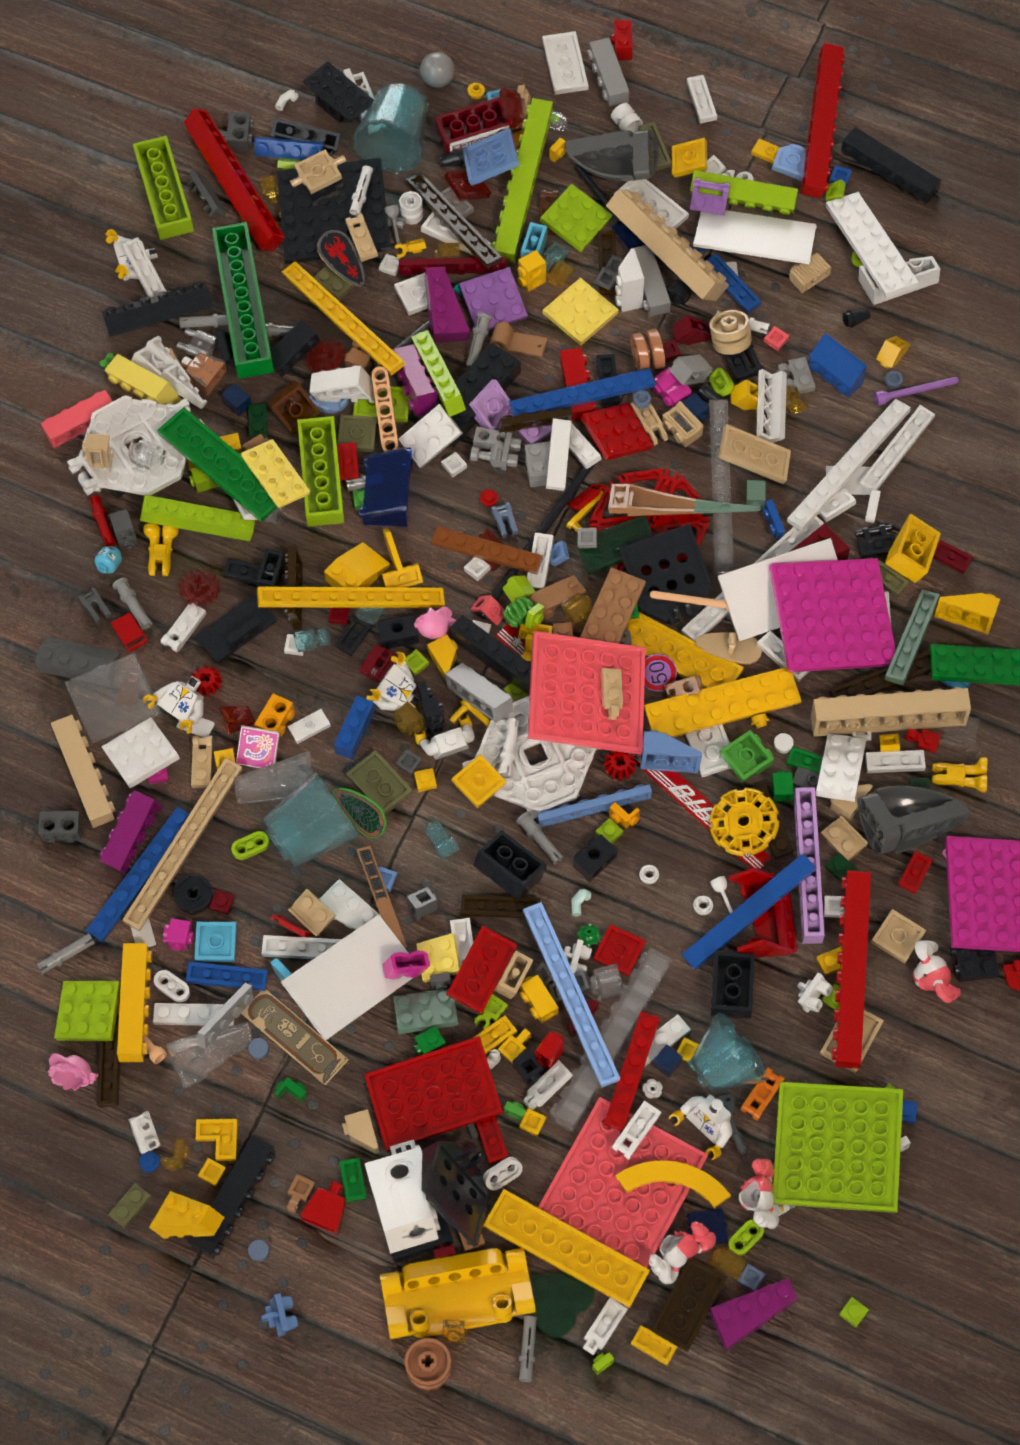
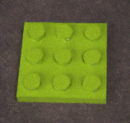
[540,184,612,252]
[54,981,121,1041]

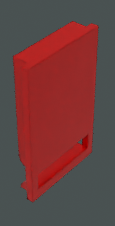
[567,483,605,511]
[110,612,148,653]
[271,914,312,937]

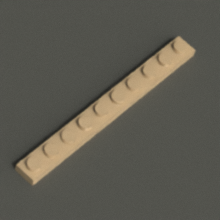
[123,758,243,931]

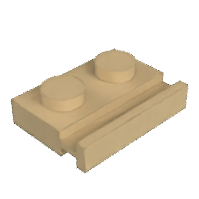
[820,816,868,861]
[288,889,337,937]

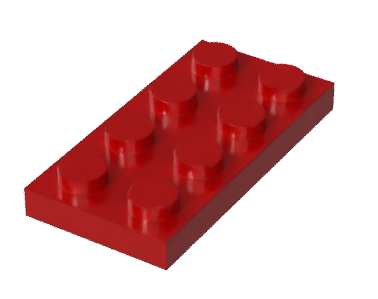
[446,926,517,1014]

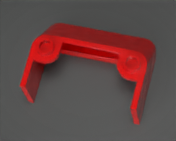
[729,867,797,958]

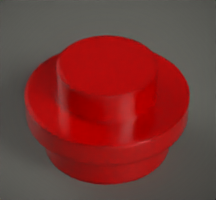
[480,489,498,507]

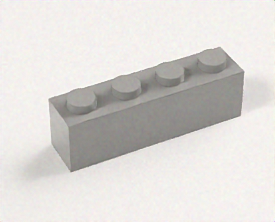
[587,38,629,107]
[630,245,671,317]
[445,663,514,723]

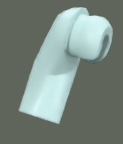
[571,889,592,917]

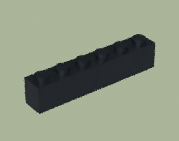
[841,127,941,204]
[102,281,213,337]
[450,614,531,696]
[190,1135,276,1259]

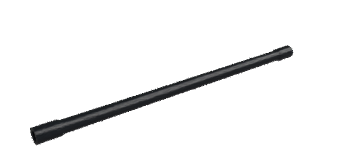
[476,447,602,620]

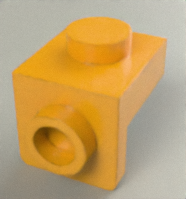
[609,802,640,829]

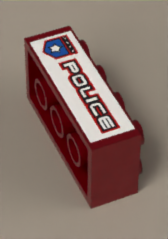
[435,97,512,154]

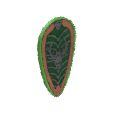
[333,788,387,838]

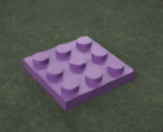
[459,267,528,331]

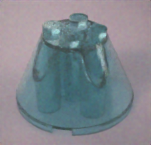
[688,1013,767,1092]

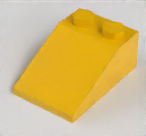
[885,514,941,583]
[324,542,391,587]
[934,593,1000,634]

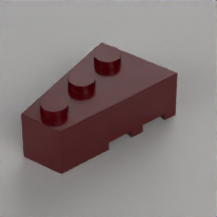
[789,523,850,560]

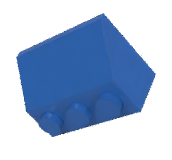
[808,333,867,398]

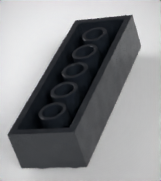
[430,342,521,447]

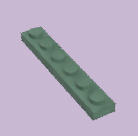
[885,589,940,685]

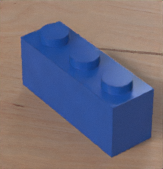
[334,696,375,760]

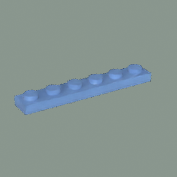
[537,784,652,828]

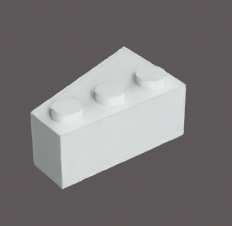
[310,365,375,403]

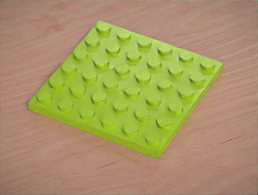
[773,1082,903,1213]

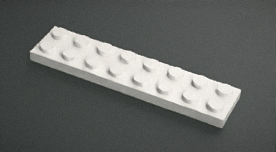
[826,192,919,298]

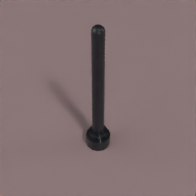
[574,164,624,227]

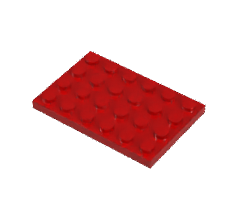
[364,1036,504,1152]

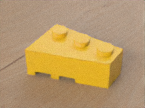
[149,1191,225,1239]

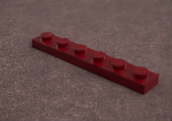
[399,257,506,276]

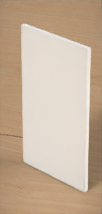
[693,210,817,264]
[718,538,838,641]
[281,914,413,1041]

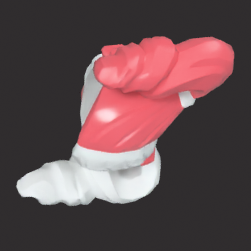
[913,940,961,1003]
[739,1158,779,1229]
[649,1221,716,1284]

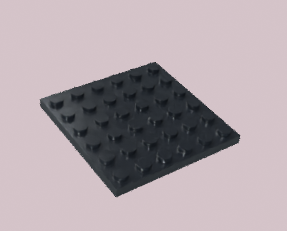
[277,158,391,264]

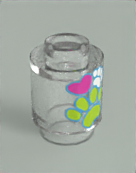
[549,110,569,131]

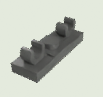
[187,170,228,219]

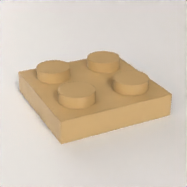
[871,909,926,964]

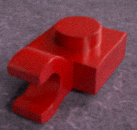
[905,728,941,754]

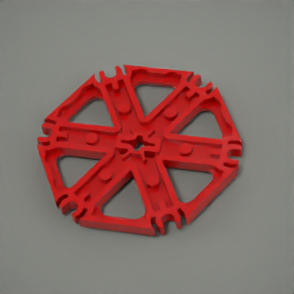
[590,468,710,576]

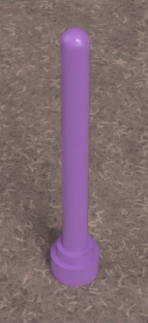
[874,377,959,406]

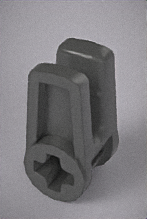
[77,587,111,625]

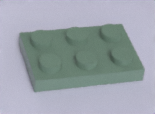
[393,988,458,1034]

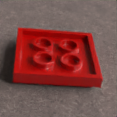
[581,403,654,461]

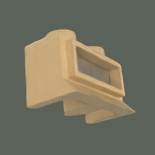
[662,401,703,448]
[82,433,114,472]

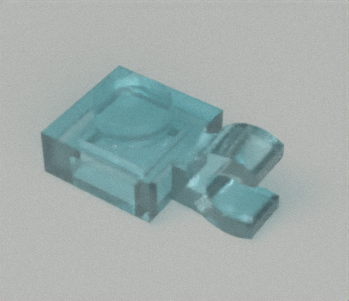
[544,241,569,272]

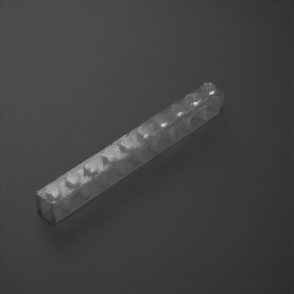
[708,400,734,573]
[550,947,671,1133]

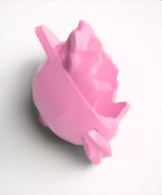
[414,606,457,640]
[48,1053,99,1091]

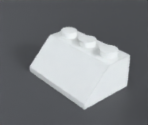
[615,249,644,312]

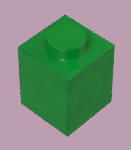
[771,770,794,802]

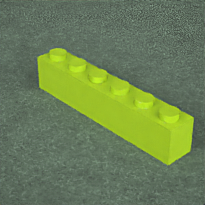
[690,170,798,215]
[411,330,466,417]
[140,495,255,542]

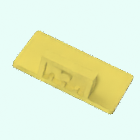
[241,439,310,508]

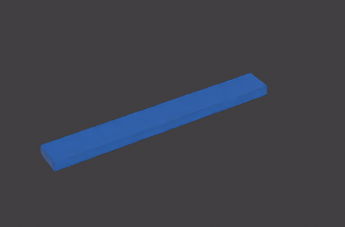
[681,853,817,970]

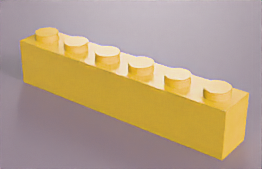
[117,943,152,1062]

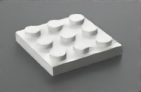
[102,717,180,788]

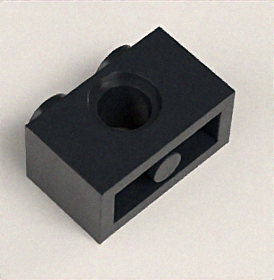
[256,549,286,588]
[377,615,419,649]
[573,834,618,882]

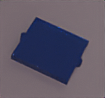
[612,222,645,249]
[687,1208,728,1245]

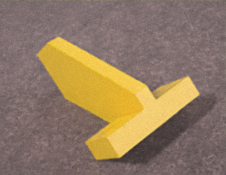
[382,527,423,588]

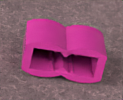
[652,367,692,408]
[382,951,430,979]

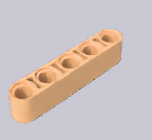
[372,366,399,457]

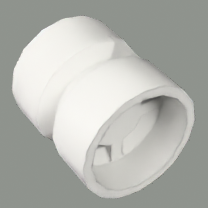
[611,103,643,132]
[399,191,423,225]

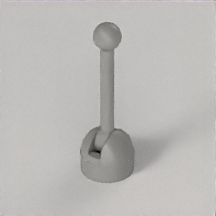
[384,205,402,249]

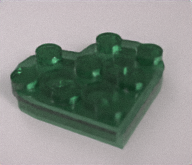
[530,1272,595,1338]

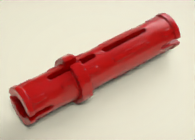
[89,495,117,546]

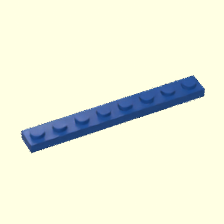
[509,368,655,416]
[86,807,189,943]

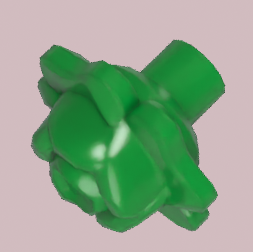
[577,924,601,947]

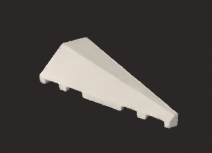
[131,336,207,409]

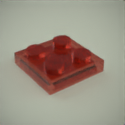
[444,170,491,201]

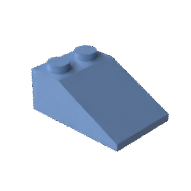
[640,730,702,773]

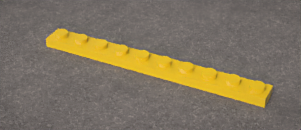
[282,261,405,376]
[257,587,445,608]

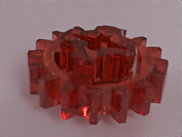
[306,339,345,373]
[179,569,220,607]

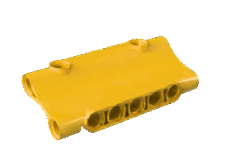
[380,1248,536,1339]

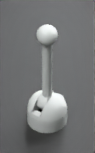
[710,876,733,914]

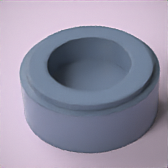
[884,370,903,389]
[633,390,651,409]
[248,1038,269,1060]
[248,1240,269,1262]

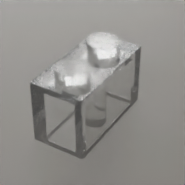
[590,964,622,1001]

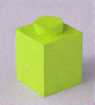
[189,467,219,493]
[502,575,536,602]

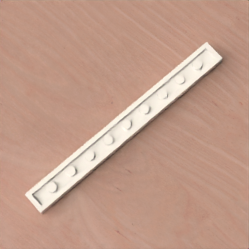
[787,399,911,531]
[681,516,824,641]

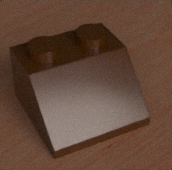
[267,380,321,435]

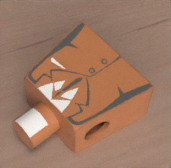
[181,353,227,396]

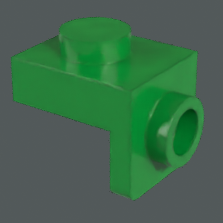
[413,1026,446,1056]
[275,1077,308,1103]

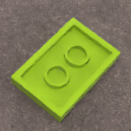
[353,386,409,423]

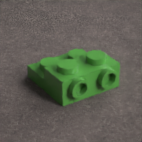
[719,730,774,783]

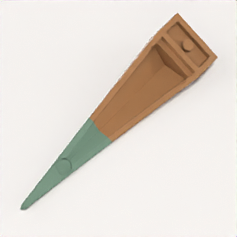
[608,484,760,516]

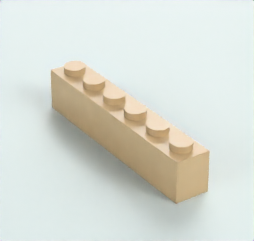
[51,715,116,828]

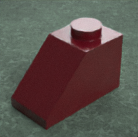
[671,315,712,345]

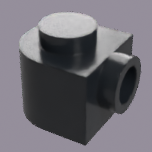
[667,279,692,305]

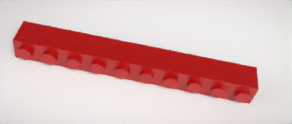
[800,42,845,199]
[183,108,285,252]
[831,870,871,1069]

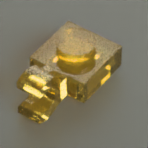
[260,174,279,204]

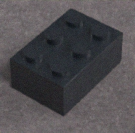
[473,830,547,900]
[710,951,755,1019]

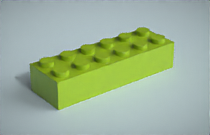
[133,135,194,240]
[297,416,345,527]

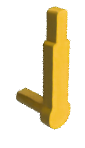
[566,490,603,533]
[449,700,491,728]

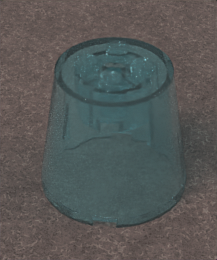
[353,83,427,173]
[262,771,359,868]

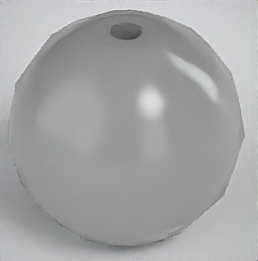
[420,52,455,88]

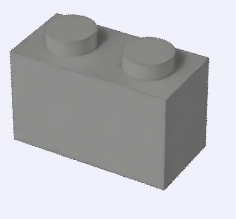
[669,354,713,385]

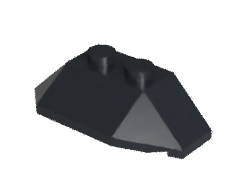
[271,118,342,156]

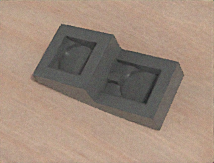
[594,255,623,291]

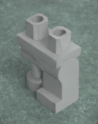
[470,426,522,470]

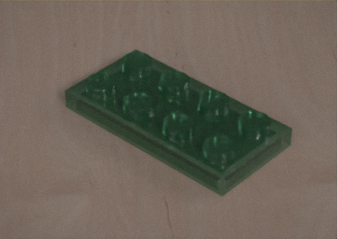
[575,516,653,575]

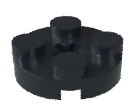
[174,875,213,915]

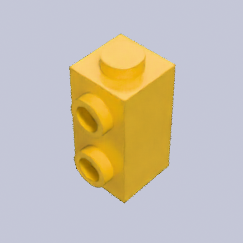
[519,975,558,1023]

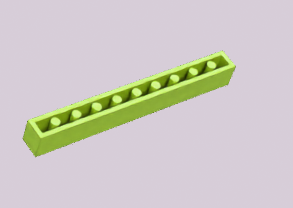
[492,98,553,263]

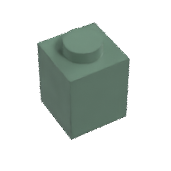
[746,480,766,509]

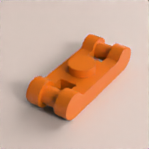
[740,1067,786,1121]

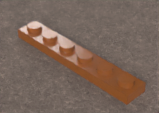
[431,526,543,575]

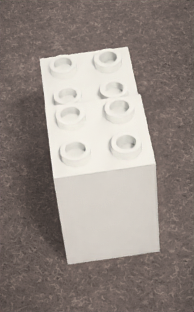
[365,1147,440,1254]

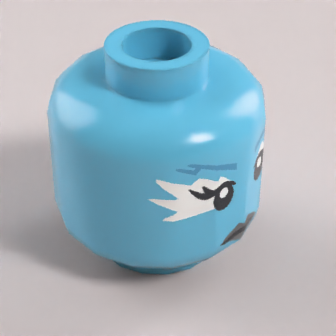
[94,546,122,574]

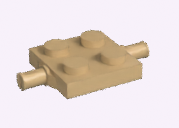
[290,150,346,194]

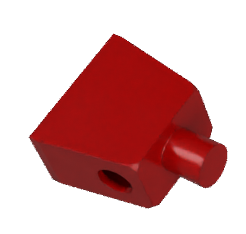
[300,1181,346,1235]

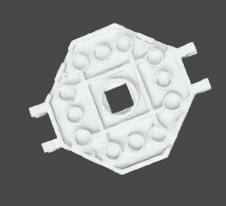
[67,396,204,496]
[462,696,598,813]

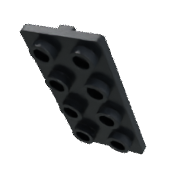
[303,61,375,123]
[195,594,277,664]

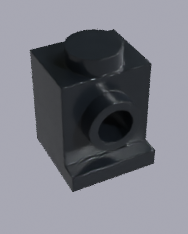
[513,1049,543,1084]

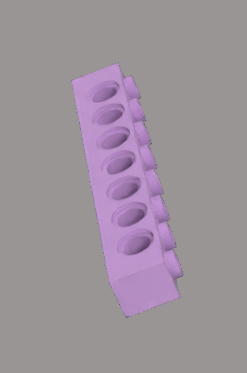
[794,787,825,944]

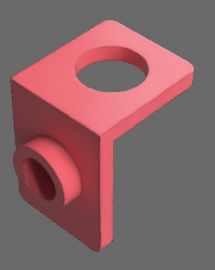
[470,595,505,625]

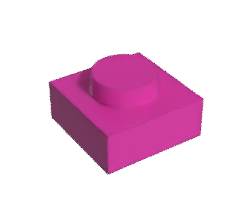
[148,767,169,784]

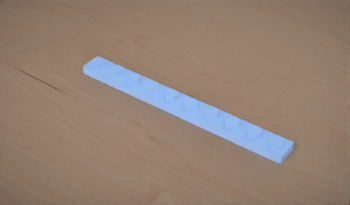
[523,902,620,1088]

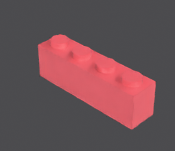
[41,390,113,448]

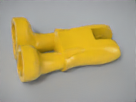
[143,523,179,576]
[932,757,987,793]

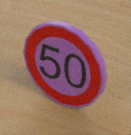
[644,654,677,691]

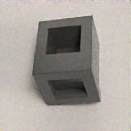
[407,887,439,922]

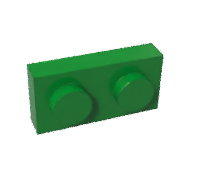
[339,1158,367,1203]

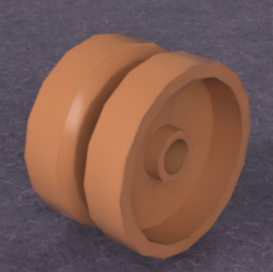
[630,329,665,371]
[404,1338,452,1390]

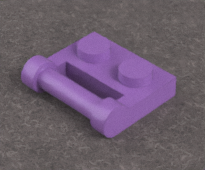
[690,178,730,216]

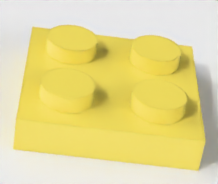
[416,933,461,983]

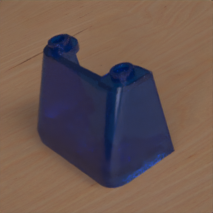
[359,447,413,527]

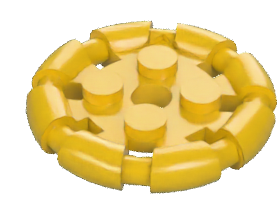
[709,788,779,856]

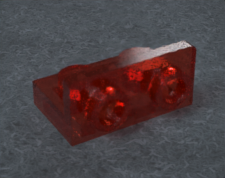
[499,87,524,129]

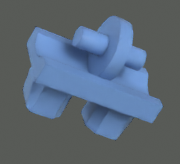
[261,1293,298,1337]

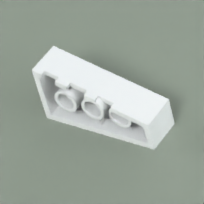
[859,256,940,305]

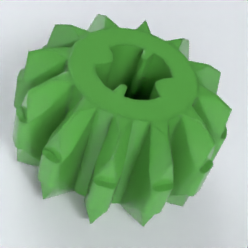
[503,597,534,628]

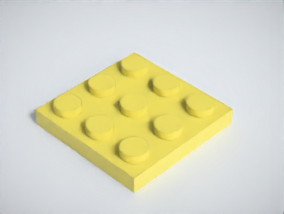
[543,278,619,346]

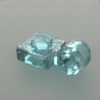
[293,628,331,652]

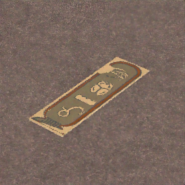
[241,989,349,1085]

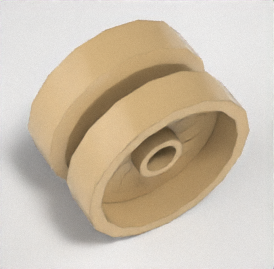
[709,310,752,355]

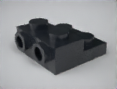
[418,681,445,732]
[950,945,999,982]

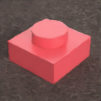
[764,326,789,351]

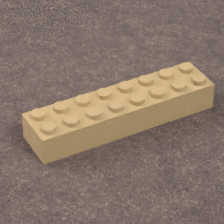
[606,189,729,301]
[811,687,971,737]

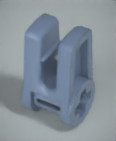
[490,502,518,539]

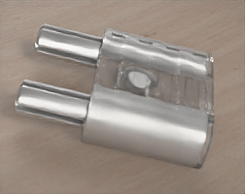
[176,328,218,357]

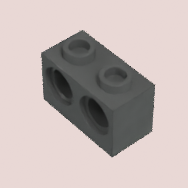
[226,112,254,151]
[109,509,138,550]
[38,811,82,843]

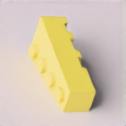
[104,354,182,405]

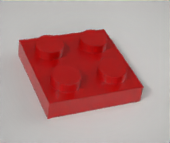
[593,924,646,977]

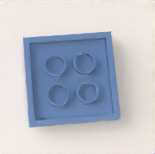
[462,128,520,186]

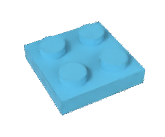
[195,922,237,962]

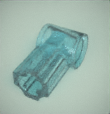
[424,820,460,860]

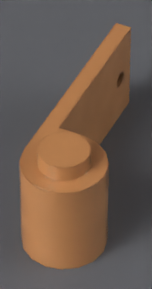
[490,322,548,358]
[528,575,587,620]

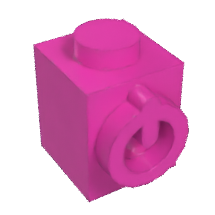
[163,918,194,951]

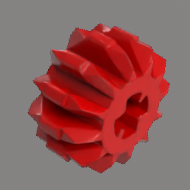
[191,665,223,698]
[604,751,637,782]

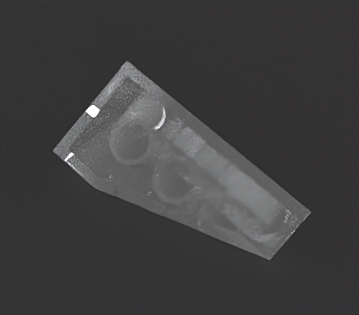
[166,1022,253,1088]

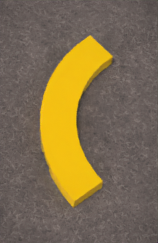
[615,1161,731,1208]

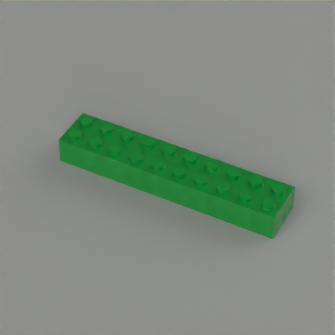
[212,222,274,379]

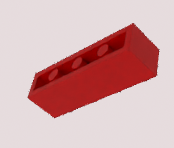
[560,348,596,422]

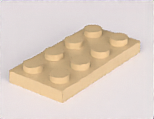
[718,424,791,484]

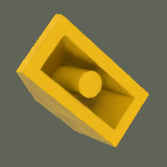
[876,335,911,368]
[731,380,767,410]
[427,635,458,681]

